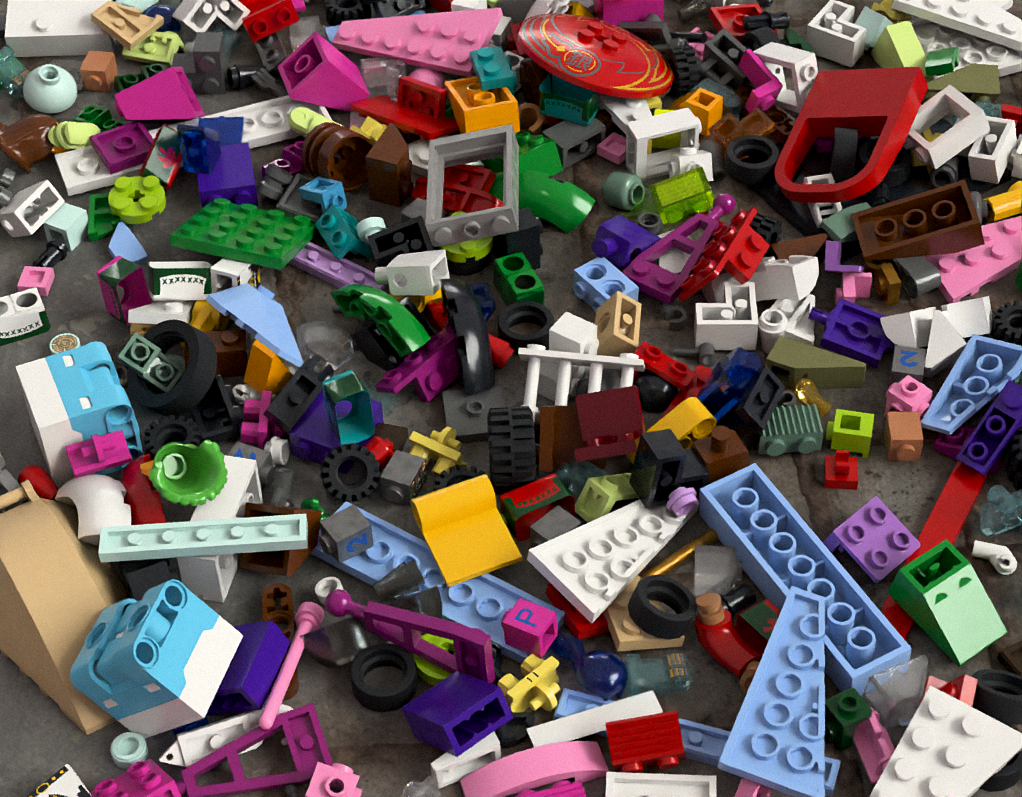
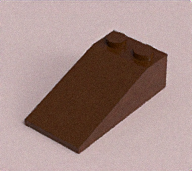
[851,180,985,261]

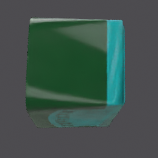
[539,73,599,126]
[322,370,375,445]

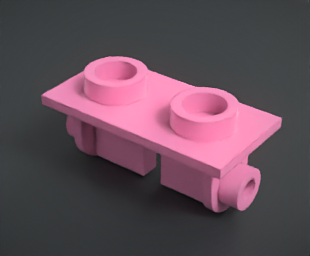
[853,707,895,784]

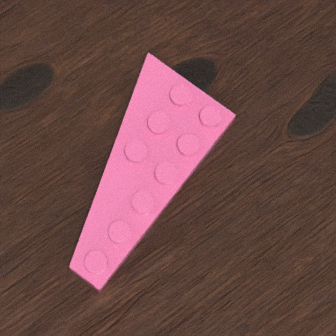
[332,8,503,77]
[923,216,1022,304]

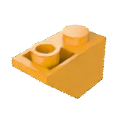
[666,87,723,137]

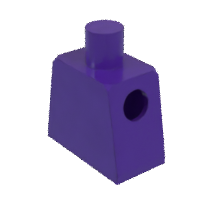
[592,215,662,268]

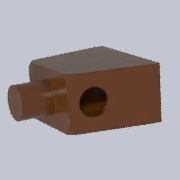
[691,426,750,500]

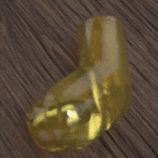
[794,378,833,417]

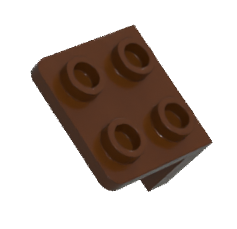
[534,405,607,472]

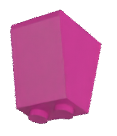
[593,0,664,26]
[278,32,370,112]
[114,67,205,120]

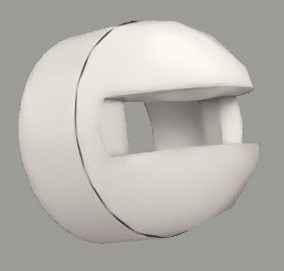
[315,577,344,605]

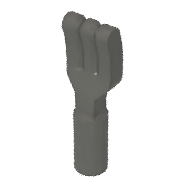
[250,68,288,98]

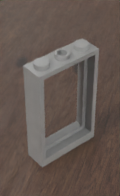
[425,124,519,247]

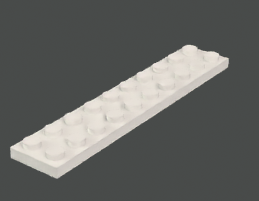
[55,95,332,196]

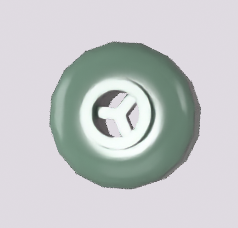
[602,171,645,210]

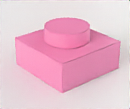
[597,132,626,165]
[17,266,55,296]

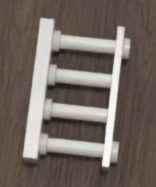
[518,344,645,429]

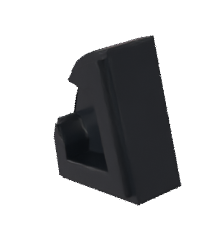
[499,712,535,749]

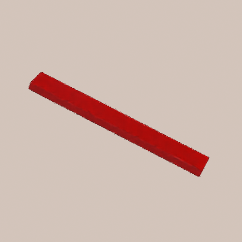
[881,461,991,641]

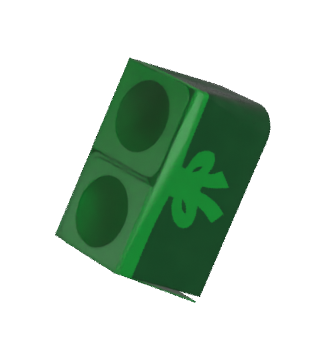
[493,252,545,306]

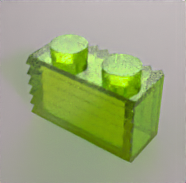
[649,166,714,225]

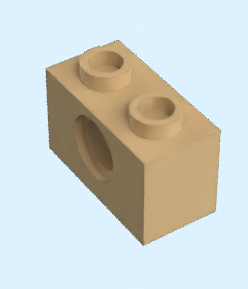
[595,290,642,357]

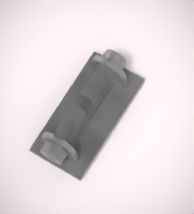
[255,32,287,74]

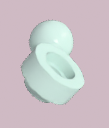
[356,217,386,244]

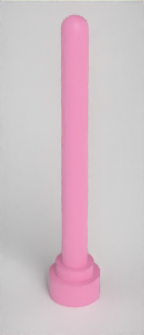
[259,602,325,730]

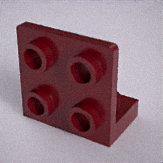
[574,385,646,462]

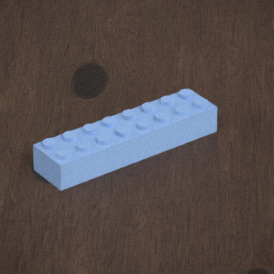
[699,463,912,696]

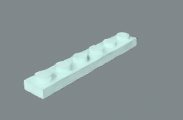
[98,514,308,562]

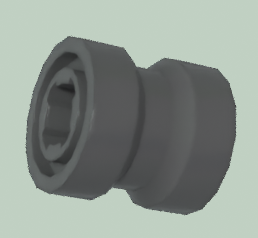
[256,164,293,201]

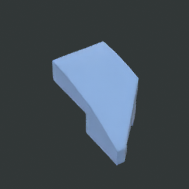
[108,222,148,265]

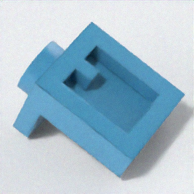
[299,176,347,214]

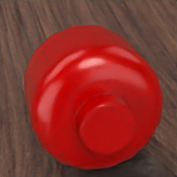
[363,436,395,472]

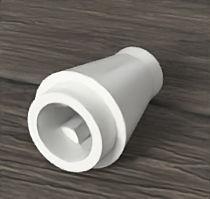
[758,309,788,353]

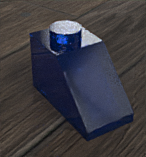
[176,124,221,174]

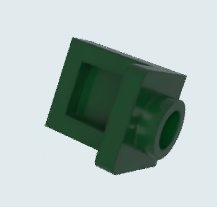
[824,687,873,752]

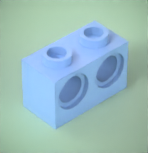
[573,257,639,313]

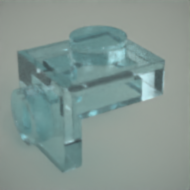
[556,458,609,494]

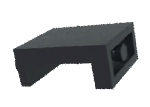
[703,365,785,438]

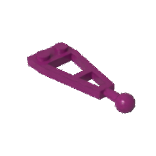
[622,193,735,304]
[325,589,495,684]
[175,703,333,797]

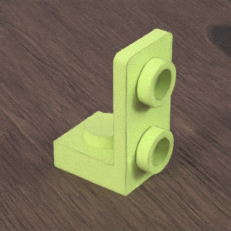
[575,473,639,523]

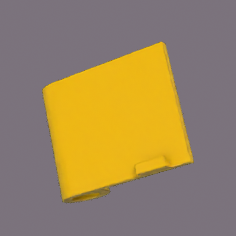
[410,474,522,587]

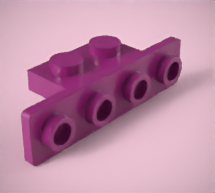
[375,322,459,402]

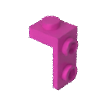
[738,48,783,115]

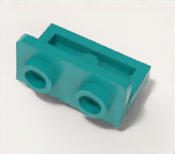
[470,46,518,96]

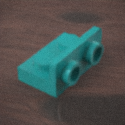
[315,204,373,260]

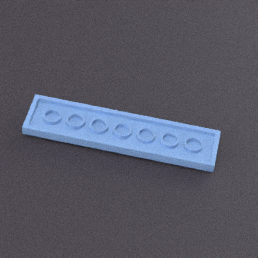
[310,501,565,664]

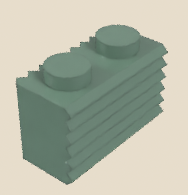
[753,403,823,456]

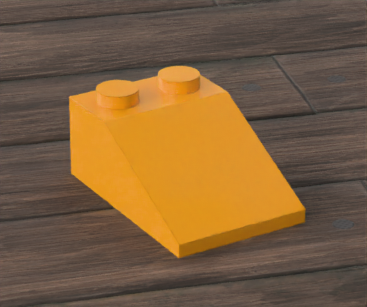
[444,76,520,134]

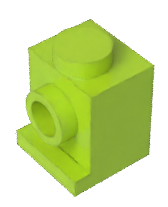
[825,409,874,458]

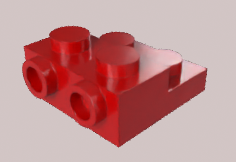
[708,3,778,43]

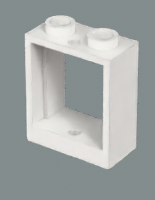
[753,42,818,113]
[903,85,990,170]
[625,107,702,181]

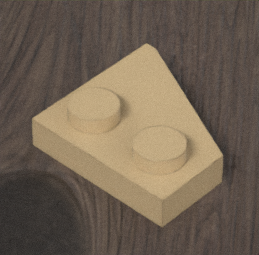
[90,1,164,50]

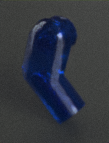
[549,632,591,675]

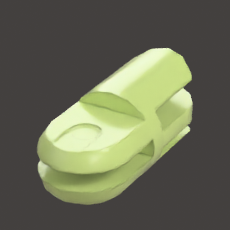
[288,107,343,137]
[48,121,101,149]

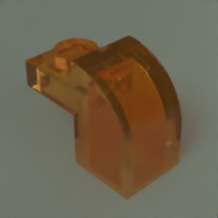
[708,107,776,159]

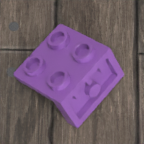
[823,496,921,583]

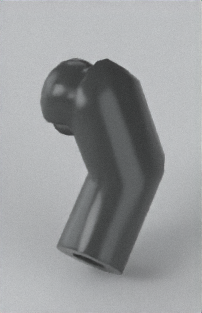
[271,468,294,507]

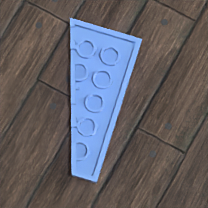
[718,586,825,797]

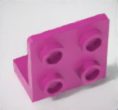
[90,759,181,797]

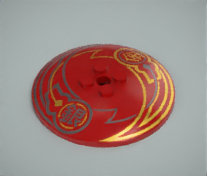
[518,14,674,99]

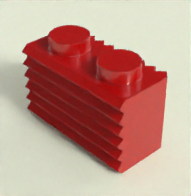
[605,710,686,773]

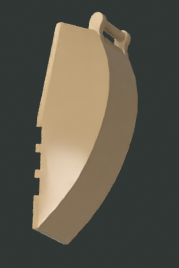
[0,480,127,735]

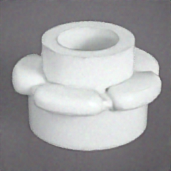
[264,436,290,467]

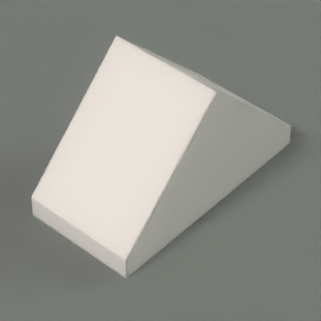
[924,309,967,378]

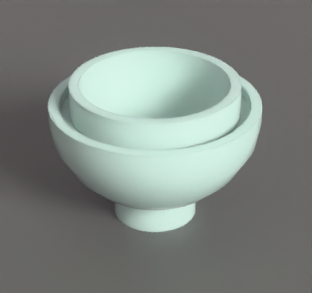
[23,64,77,114]

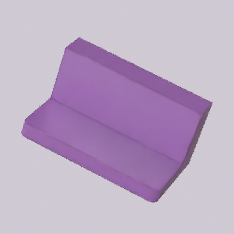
[825,241,864,273]

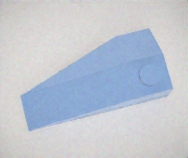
[206,283,304,367]
[921,334,1022,435]

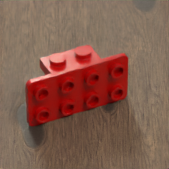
[350,76,460,141]
[678,207,770,302]

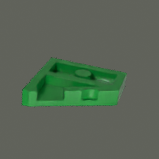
[88,193,140,242]

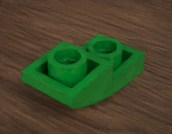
[925,47,959,76]
[73,105,129,133]

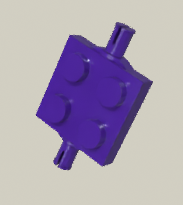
[808,298,896,368]

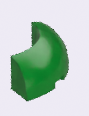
[488,170,595,234]
[330,284,431,358]

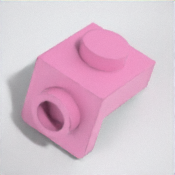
[835,272,872,306]

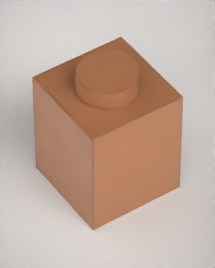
[79,51,118,93]
[884,411,924,462]

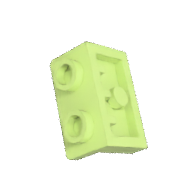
[122,31,184,67]

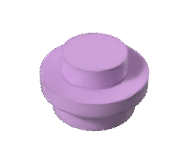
[666,486,699,516]

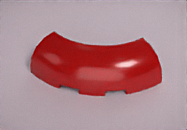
[118,454,166,525]

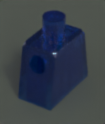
[696,347,762,421]

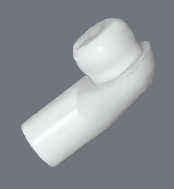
[972,540,1017,575]

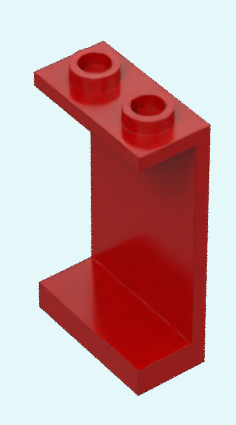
[238,0,300,43]

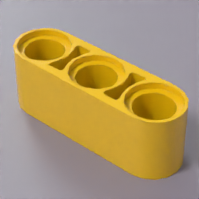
[626,397,717,464]

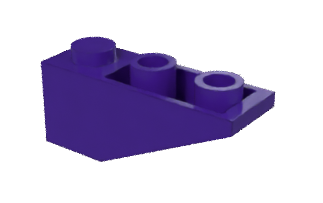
[956,380,1022,476]

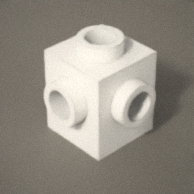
[668,147,713,188]

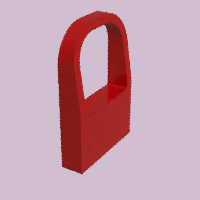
[774,67,928,203]

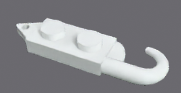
[159,704,294,768]

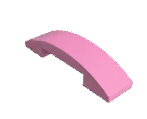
[460,741,609,797]

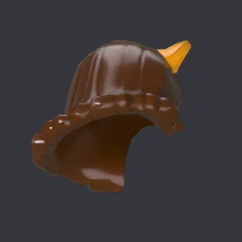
[0,114,70,174]

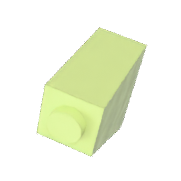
[871,20,934,83]

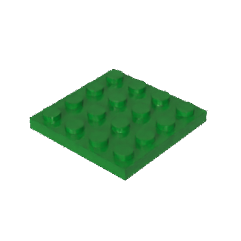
[169,198,319,270]

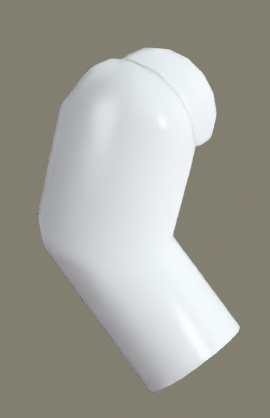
[232,384,277,405]

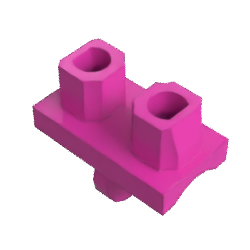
[241,391,287,450]
[65,430,132,478]

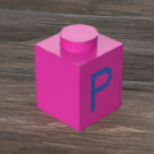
[501,598,558,658]

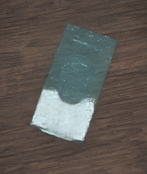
[980,485,1022,538]

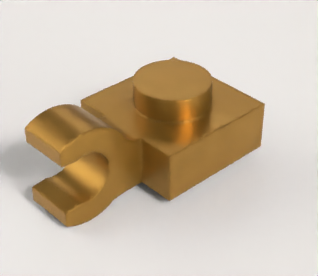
[865,259,901,306]

